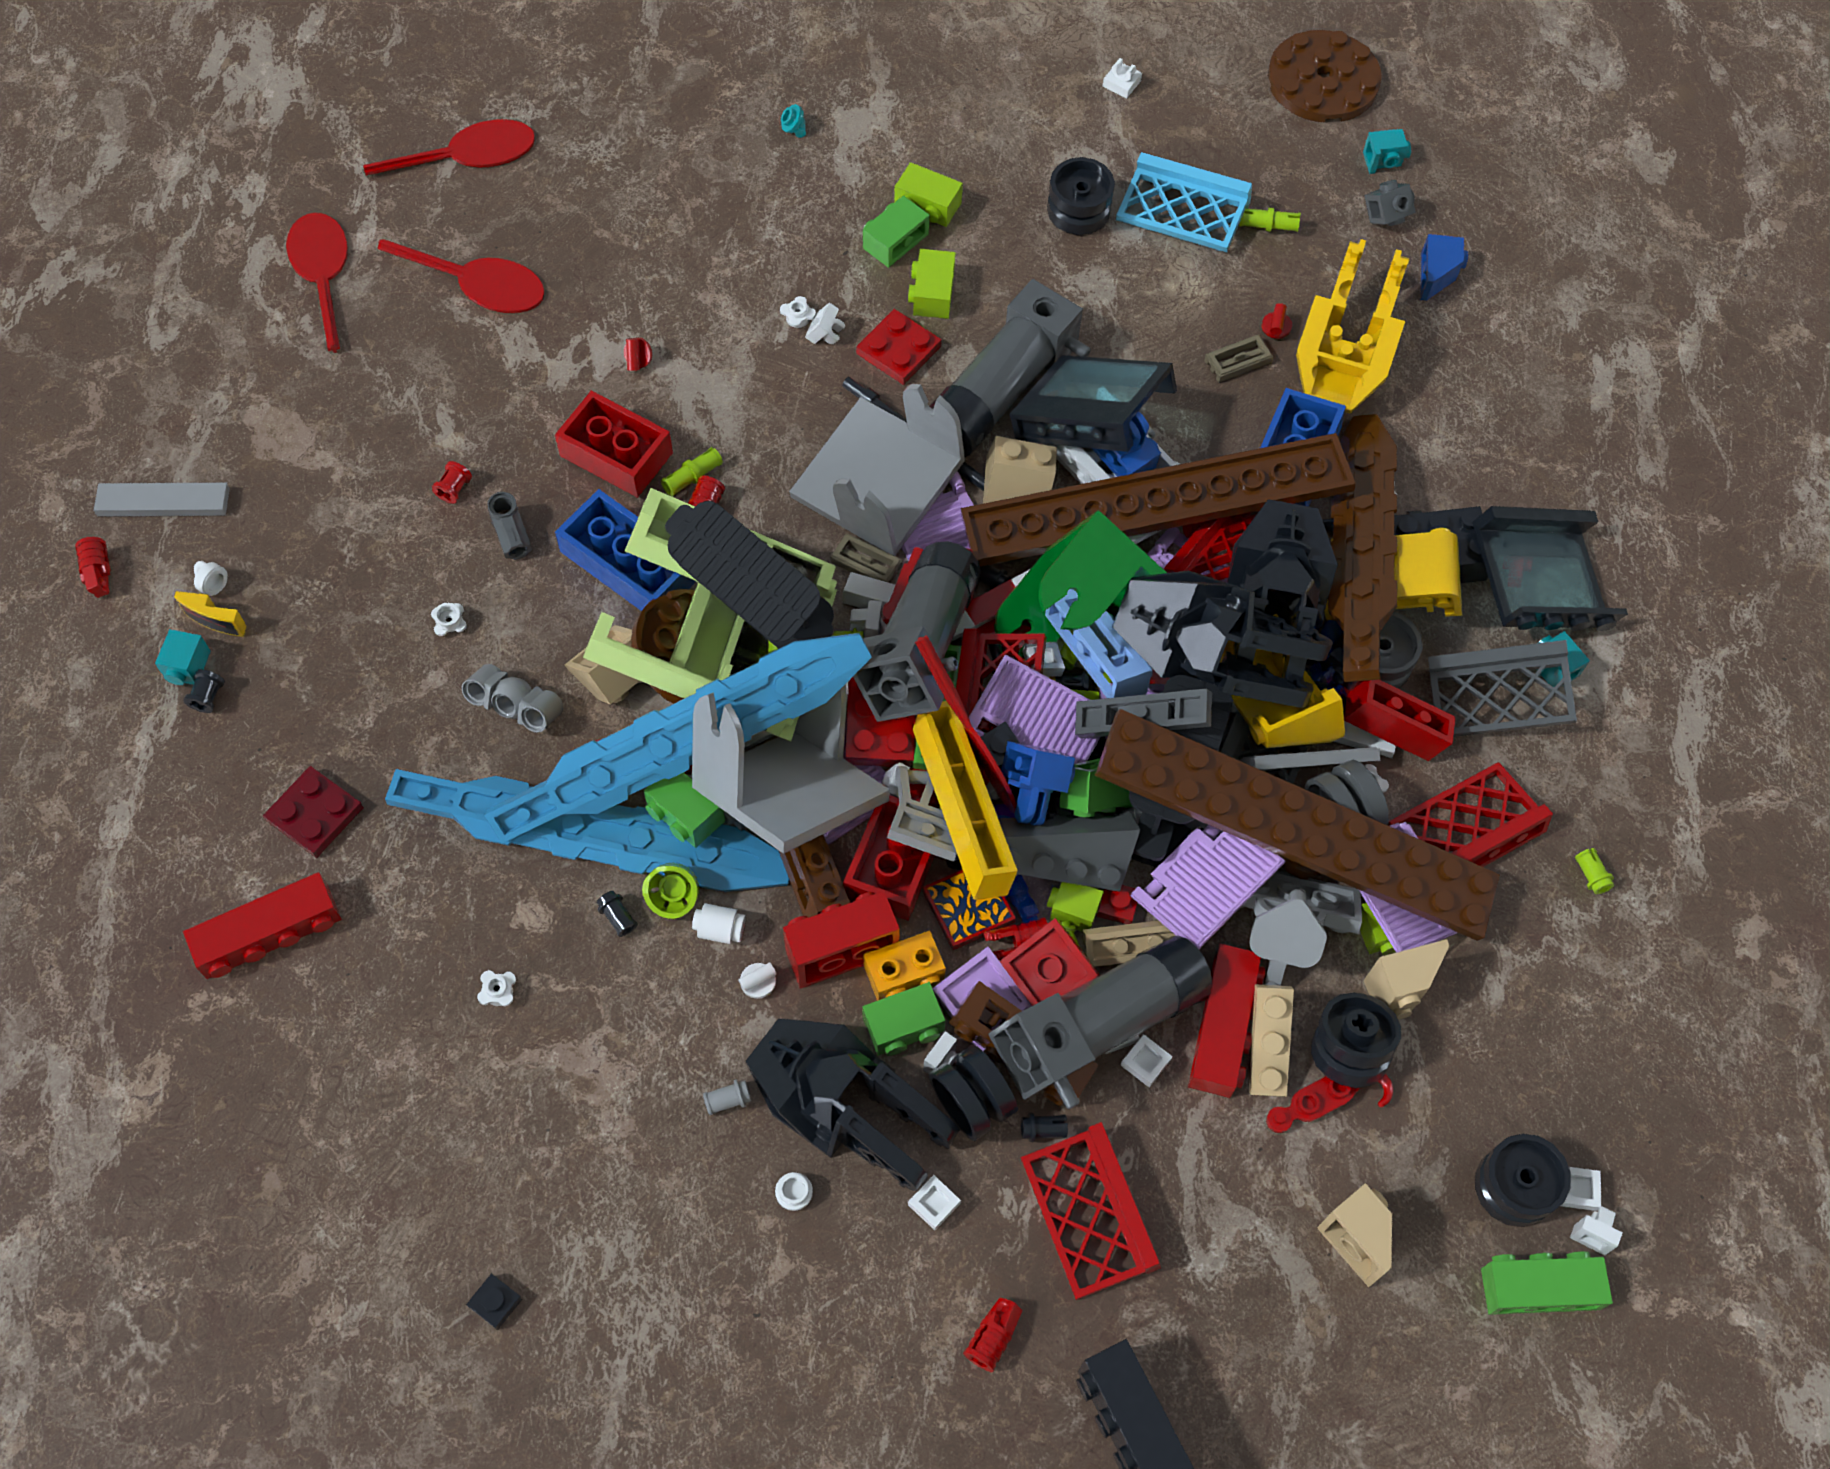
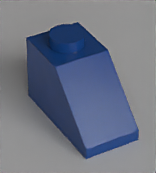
[1420,234,1468,301]

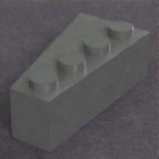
[998,811,1140,892]

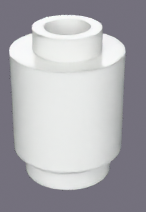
[692,903,746,944]

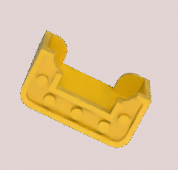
[1325,528,1462,621]
[1220,614,1345,748]

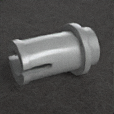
[703,1079,752,1115]

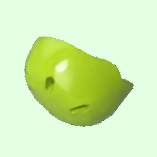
[642,862,699,919]

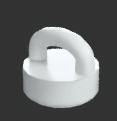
[194,561,228,596]

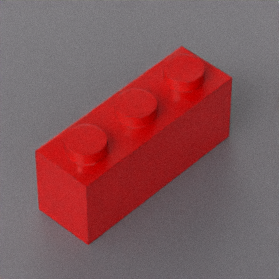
[1344,680,1456,761]

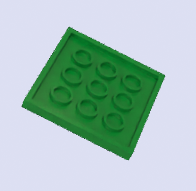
[994,510,1167,659]

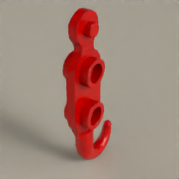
[1266,1074,1393,1133]

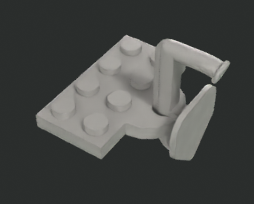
[1240,870,1362,986]

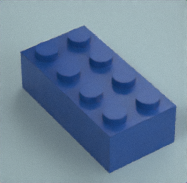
[1260,388,1346,507]
[555,489,697,611]

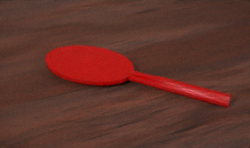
[363,119,535,176]
[286,213,348,353]
[377,239,544,313]
[915,635,1017,813]

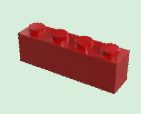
[183,872,342,979]
[1188,943,1265,1098]

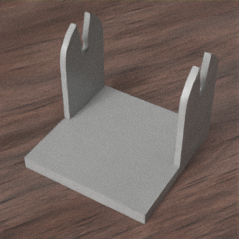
[789,384,965,556]
[692,685,890,854]

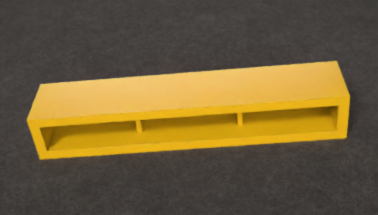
[913,701,1018,900]

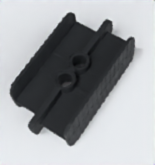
[665,501,834,649]
[1125,675,1233,868]

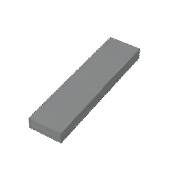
[93,483,230,516]
[1240,747,1380,770]

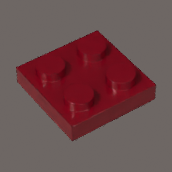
[263,766,364,859]

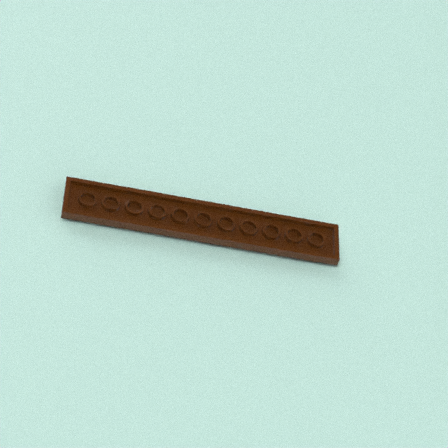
[961,433,1356,567]
[1095,709,1500,941]

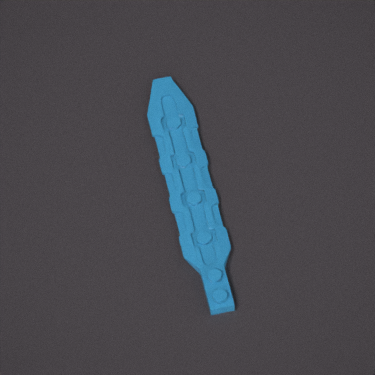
[484,633,872,843]
[385,769,789,892]

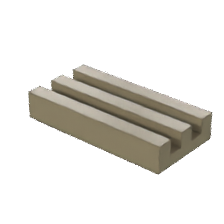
[1204,334,1274,383]
[831,533,902,583]

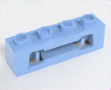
[1045,589,1152,698]

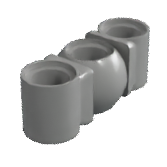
[462,664,563,733]

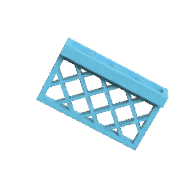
[1116,152,1252,252]

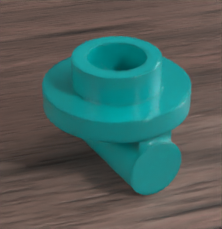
[781,104,806,138]

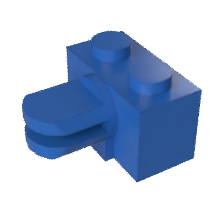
[1091,411,1161,477]
[1001,741,1075,826]

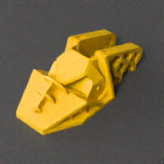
[1296,239,1409,414]

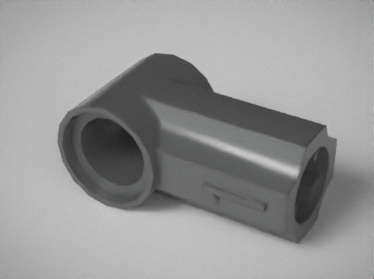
[487,492,532,560]

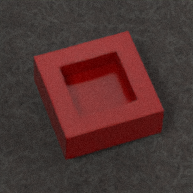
[1097,885,1137,924]

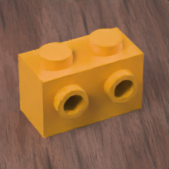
[864,930,946,1001]

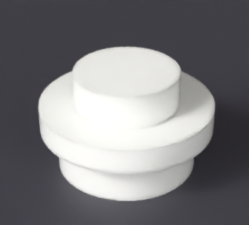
[775,1172,813,1211]

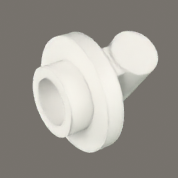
[738,962,777,999]

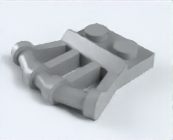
[887,766,957,862]

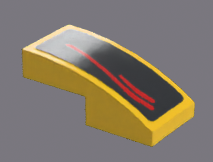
[174,591,247,637]

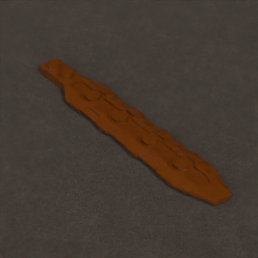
[1328,414,1398,682]

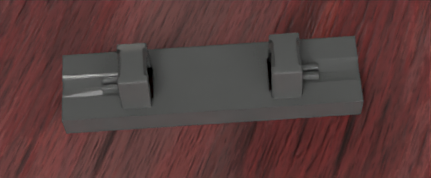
[1075,688,1212,738]

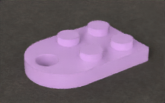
[932,947,1032,1063]

